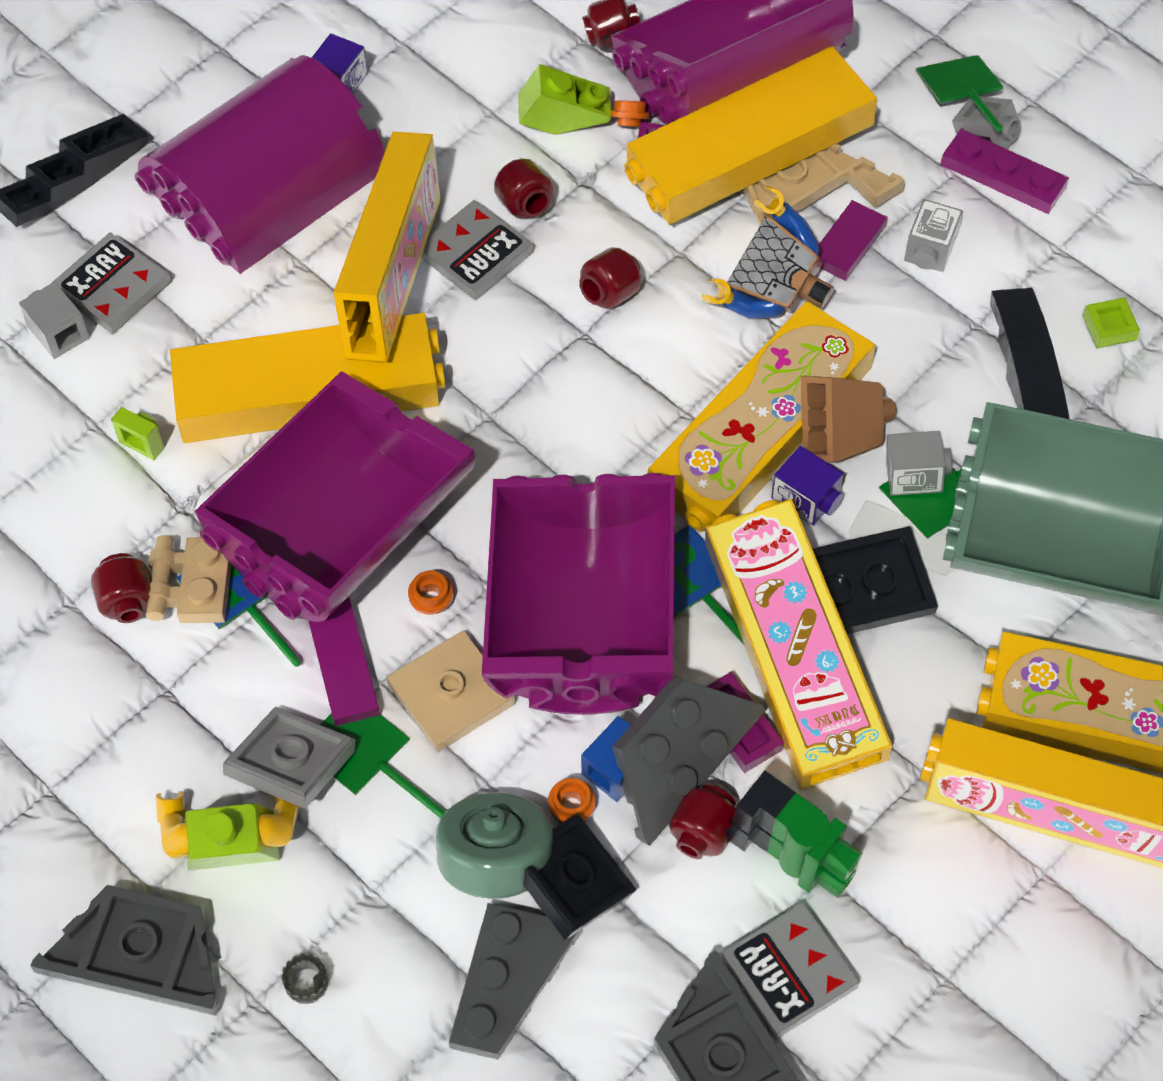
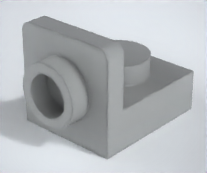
[952,96,1021,149]

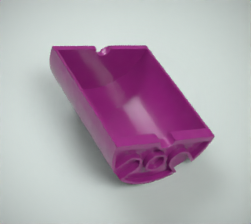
[611,0,854,125]
[134,55,385,274]
[195,371,475,622]
[482,473,675,715]

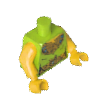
[156,791,301,871]

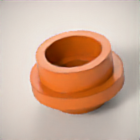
[611,100,650,126]
[408,570,453,615]
[548,778,596,823]

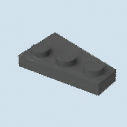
[449,903,583,1060]

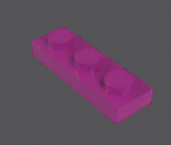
[940,128,1069,215]

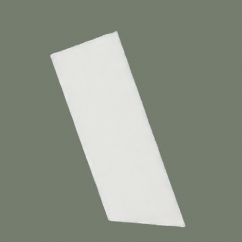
[848,499,954,576]

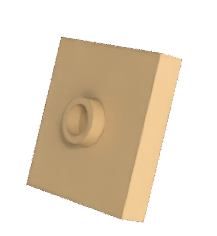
[386,630,515,753]

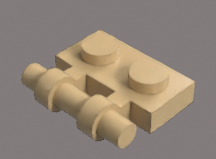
[146,535,232,623]

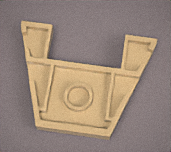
[743,143,905,226]

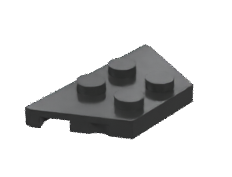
[612,676,766,846]
[30,885,218,1016]
[654,950,799,1081]

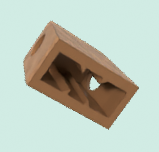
[801,375,896,463]

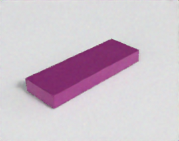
[308,597,380,727]

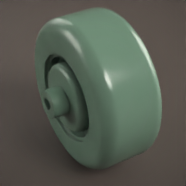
[436,793,553,899]

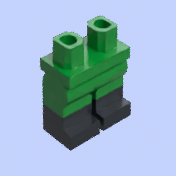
[730,770,863,898]

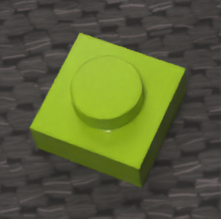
[1082,297,1140,348]
[111,407,164,461]

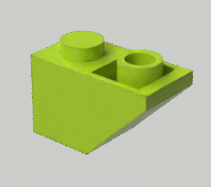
[518,64,612,135]

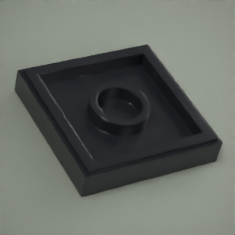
[523,813,637,940]

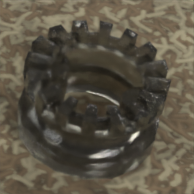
[281,954,329,1004]

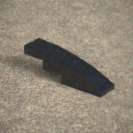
[0,114,149,227]
[990,287,1070,419]

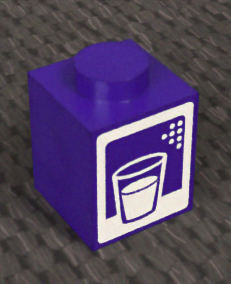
[311,33,368,94]
[771,445,844,526]

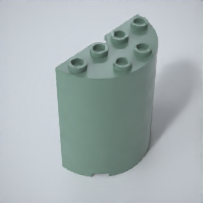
[943,402,1163,615]

